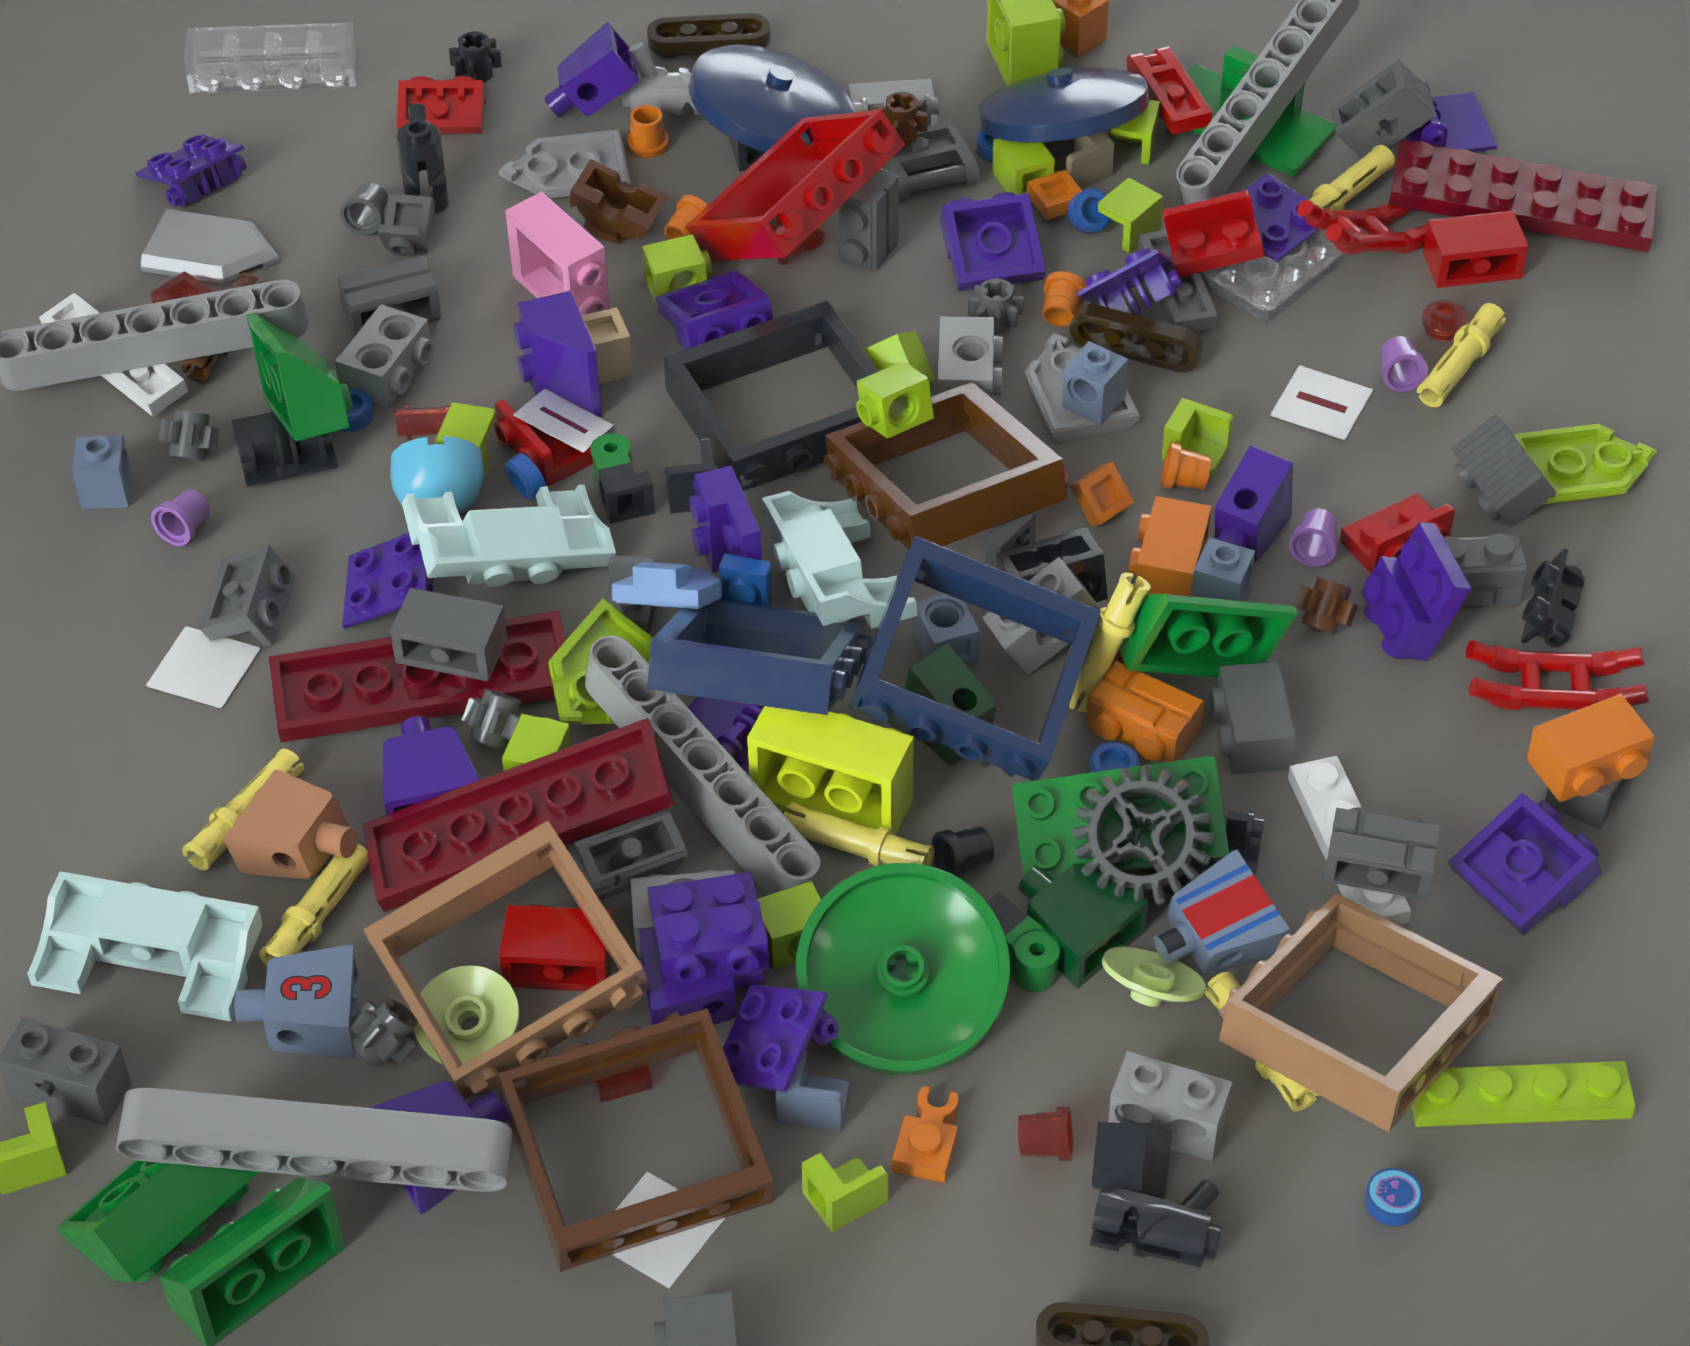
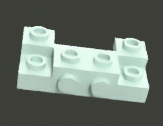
[402,485,616,587]
[762,491,918,629]
[27,871,263,1022]

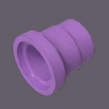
[1381,336,1428,392]
[151,489,210,547]
[1289,509,1338,567]

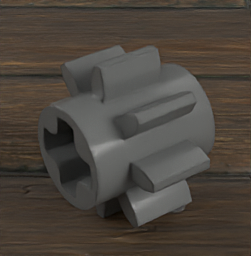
[968,278,1024,334]
[159,410,220,461]
[461,689,521,749]
[350,999,417,1066]

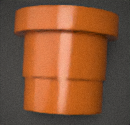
[627,105,669,159]
[664,195,708,240]
[1042,271,1087,327]
[1160,442,1212,491]

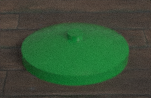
[796,863,1010,1076]

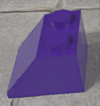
[513,291,602,417]

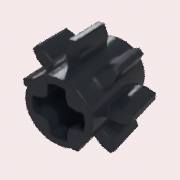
[449,31,502,83]

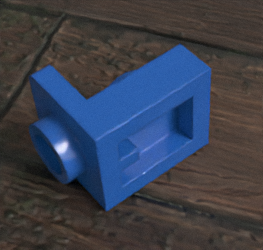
[719,553,773,606]

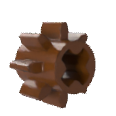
[875,92,928,145]
[1294,577,1358,635]

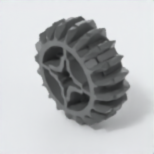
[1072,766,1214,905]

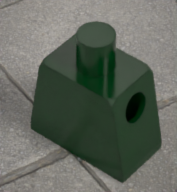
[905,643,997,767]
[1018,863,1148,989]

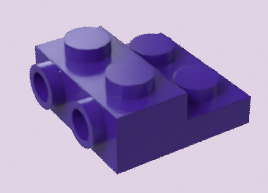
[940,192,1046,291]
[655,270,773,349]
[689,466,762,573]
[1361,522,1471,661]
[1448,792,1601,935]
[647,872,769,984]

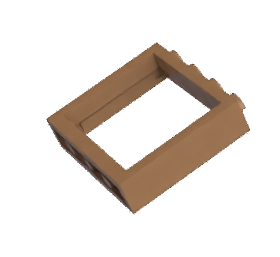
[363,821,651,1101]
[1219,893,1503,1132]

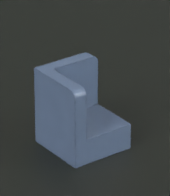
[776,1050,849,1132]

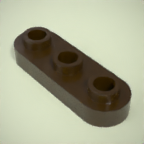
[647,13,771,57]
[1069,304,1204,372]
[1035,1302,1209,1346]

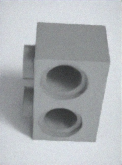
[335,304,434,410]
[1108,1051,1232,1162]

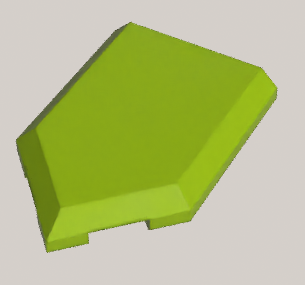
[1513,424,1657,505]
[548,598,653,724]

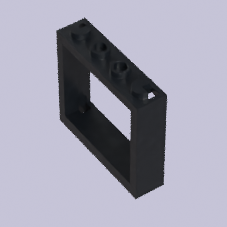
[663,301,879,491]

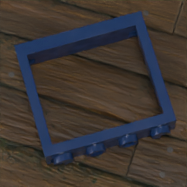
[848,536,1101,781]
[647,599,871,715]

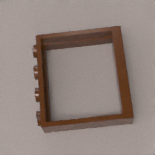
[824,382,1067,549]
[498,1008,774,1272]

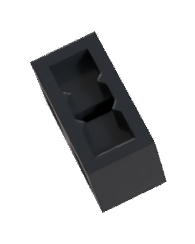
[996,527,1108,603]

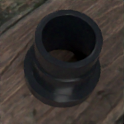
[932,826,994,879]

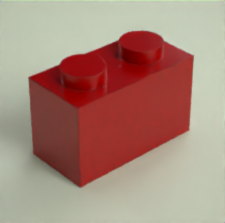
[1423,211,1528,288]
[499,904,613,991]

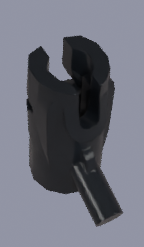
[397,103,449,214]
[1090,1180,1222,1268]

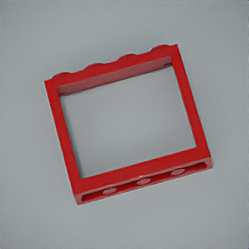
[685,109,905,261]

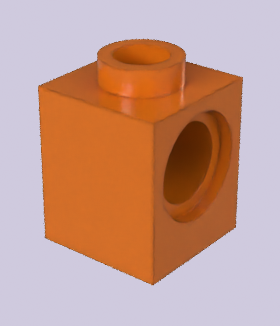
[1053,0,1109,57]

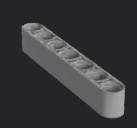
[1177,0,1360,205]
[0,280,309,391]
[585,636,820,895]
[115,1088,513,1192]

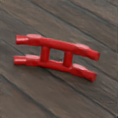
[1297,200,1428,255]
[1465,640,1649,710]

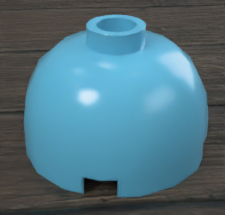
[390,436,484,515]

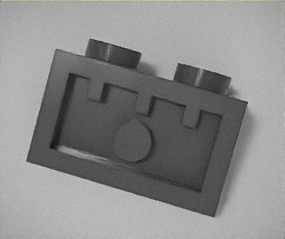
[200,545,295,647]

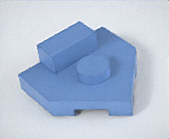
[612,561,722,609]

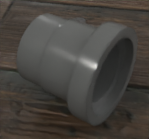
[340,182,388,235]

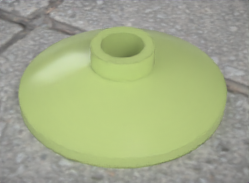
[1102,947,1206,1007]
[414,965,520,1064]

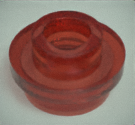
[1422,300,1467,341]

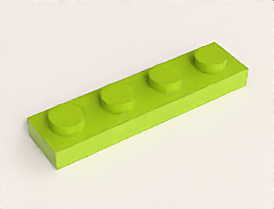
[1412,1061,1636,1127]

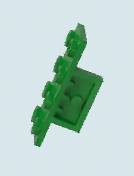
[1159,45,1336,176]
[1012,756,1229,879]

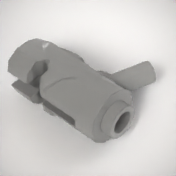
[622,42,701,116]

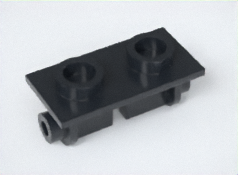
[1521,548,1585,647]

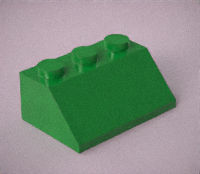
[246,313,353,441]
[1119,594,1298,678]
[56,1160,259,1283]
[159,1177,345,1346]

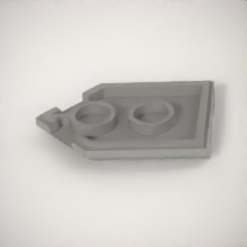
[498,129,631,199]
[140,209,280,284]
[1024,333,1140,443]

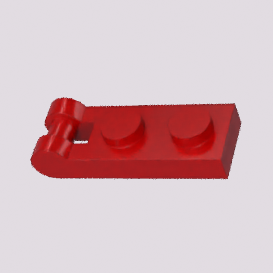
[1126,46,1212,135]

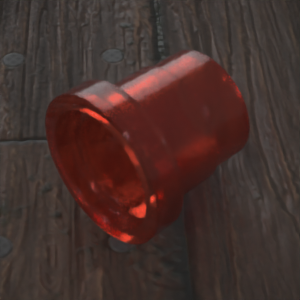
[1018,1106,1074,1162]

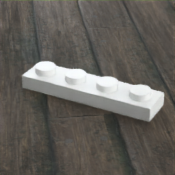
[39,293,188,417]
[1288,756,1411,925]

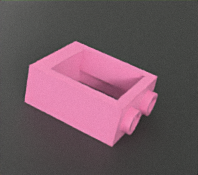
[505,191,610,316]

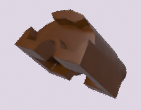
[570,159,668,244]

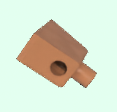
[223,770,358,880]

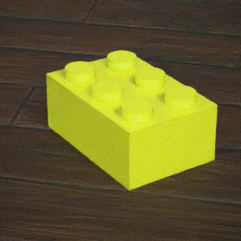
[747,706,914,836]

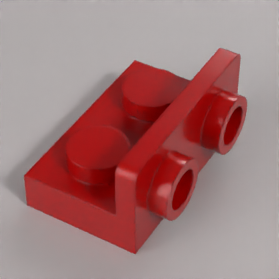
[397,76,487,134]
[1163,190,1264,277]
[493,399,593,487]
[1340,493,1455,574]

